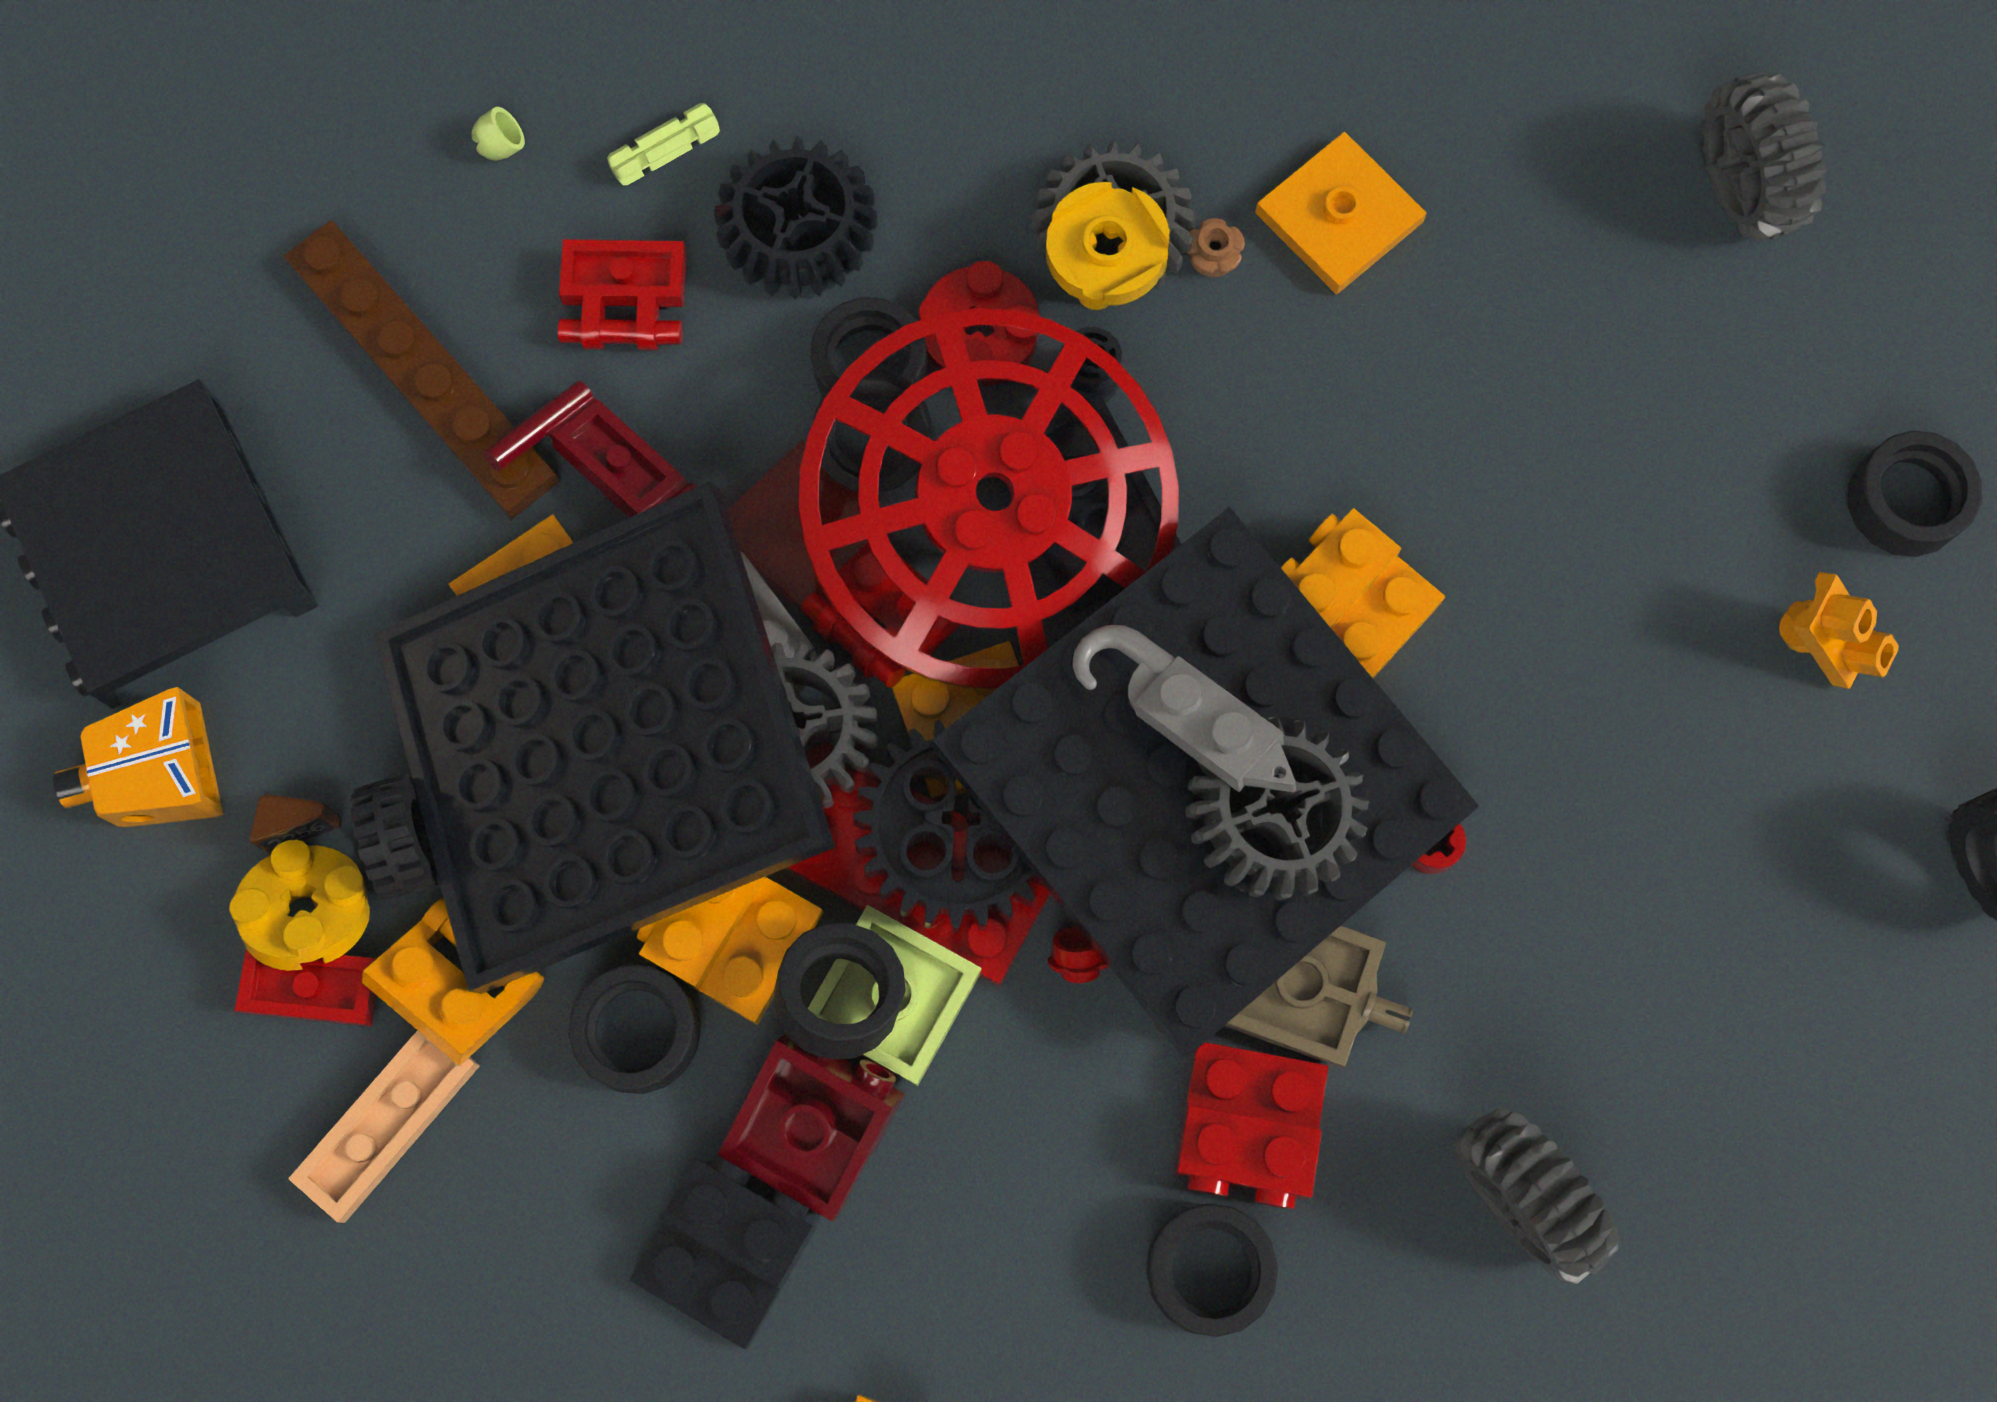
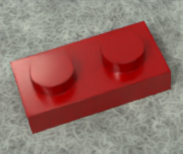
[234,949,377,1027]

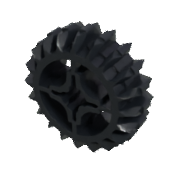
[714,136,878,300]

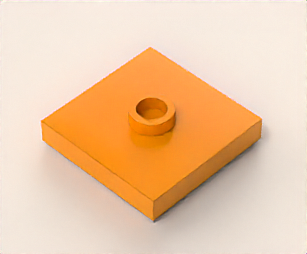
[1255,131,1427,295]

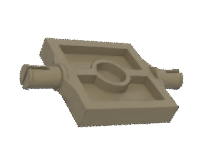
[1225,926,1414,1069]

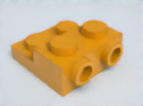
[1281,508,1446,679]
[637,876,824,1025]

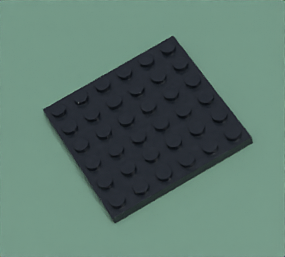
[374,481,835,994]
[929,507,1479,1057]

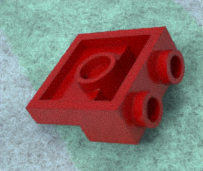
[1174,1042,1329,1210]

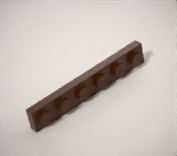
[284,220,560,520]

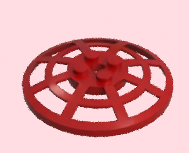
[798,308,1179,689]

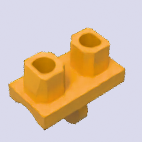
[1779,572,1899,689]

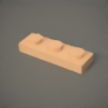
[288,1030,480,1223]

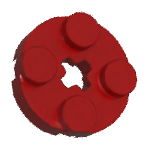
[919,260,1040,386]

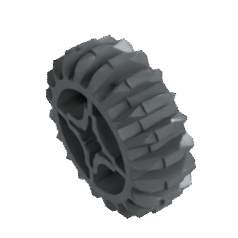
[1700,71,1828,241]
[1032,139,1196,300]
[771,641,878,808]
[1185,717,1370,900]
[1454,1107,1620,1284]

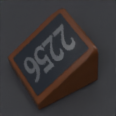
[250,794,342,853]

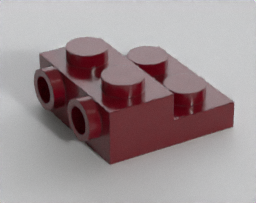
[717,1033,905,1222]

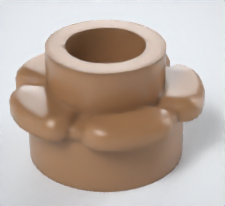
[1187,218,1245,277]

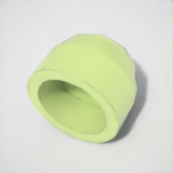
[471,106,525,161]

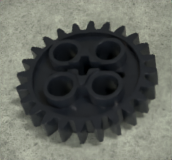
[853,720,1044,933]

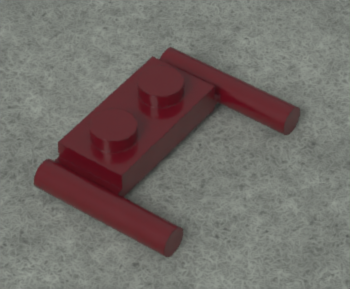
[484,380,698,518]

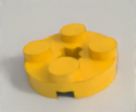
[1046,182,1170,310]
[229,840,370,971]

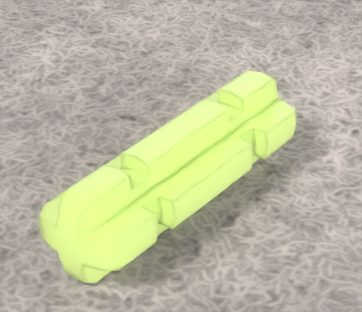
[607,103,720,185]

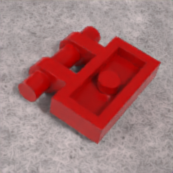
[558,239,687,351]
[801,542,961,688]

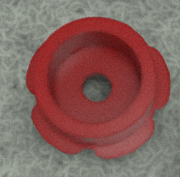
[1048,926,1109,983]

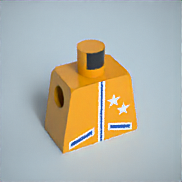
[53,687,223,827]

